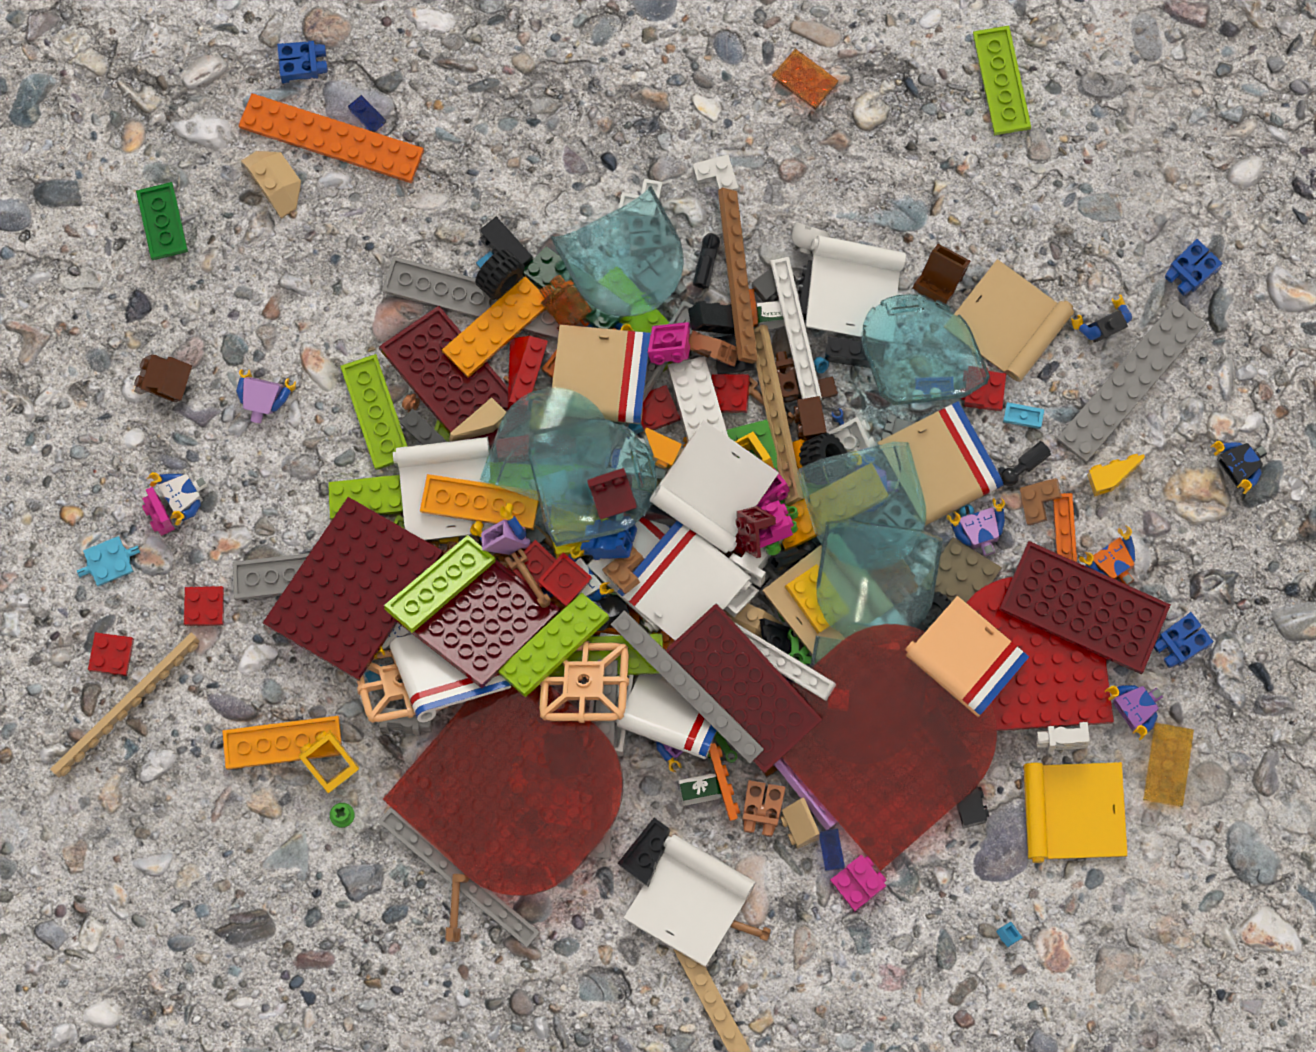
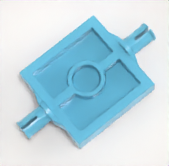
[77,536,140,586]

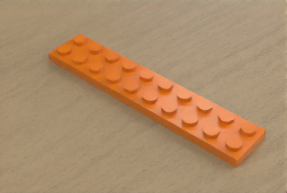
[238,93,424,183]

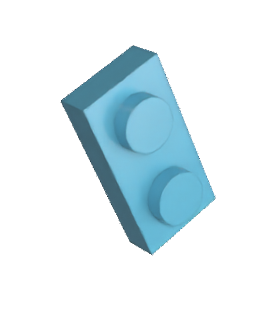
[1003,402,1044,429]

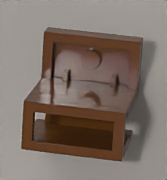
[912,244,971,306]
[134,354,192,403]

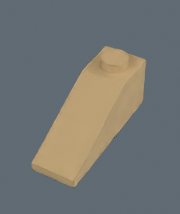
[449,398,507,441]

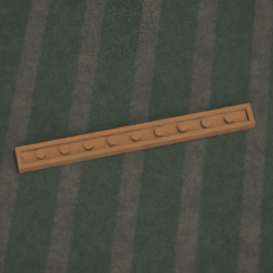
[718,187,757,364]

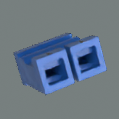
[277,41,328,84]
[1165,239,1223,296]
[580,517,637,560]
[1154,612,1214,668]

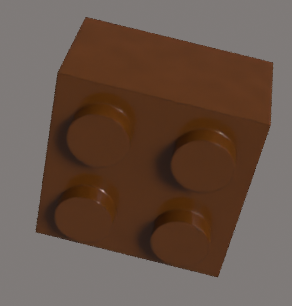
[793,396,827,440]

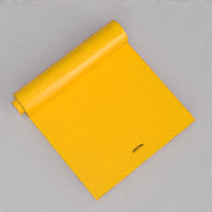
[1023,762,1128,863]

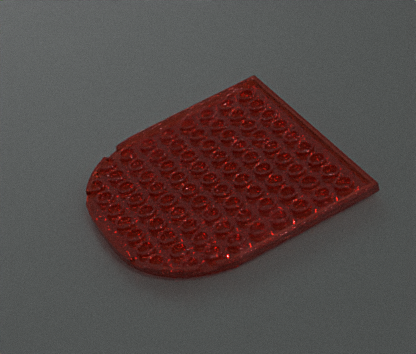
[782,624,997,871]
[383,684,623,896]

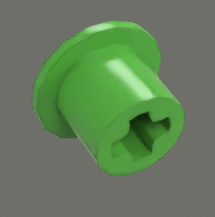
[329,803,355,828]

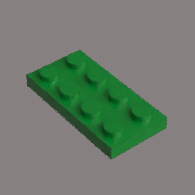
[136,182,188,261]

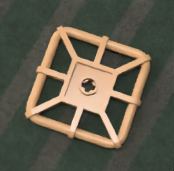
[539,641,629,723]
[357,649,449,723]

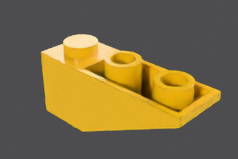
[1087,454,1145,497]

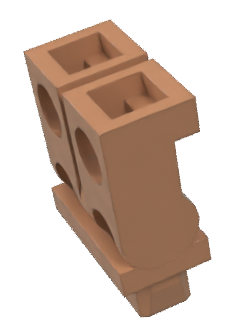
[689,331,738,367]
[742,780,786,837]

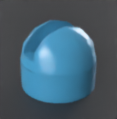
[813,357,829,373]
[959,504,975,518]

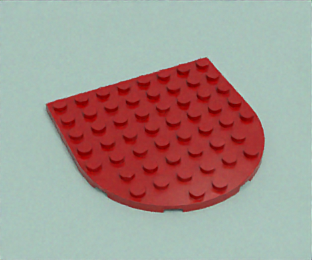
[955,577,1114,733]

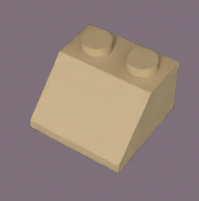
[780,797,820,849]

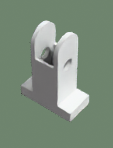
[729,539,783,587]

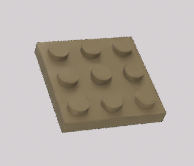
[922,537,1002,603]

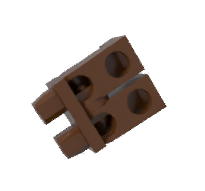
[775,351,802,403]

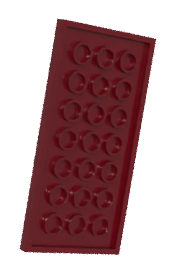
[379,306,532,448]
[999,541,1171,675]
[665,603,823,773]

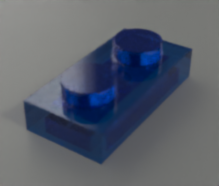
[348,95,386,132]
[819,829,845,872]

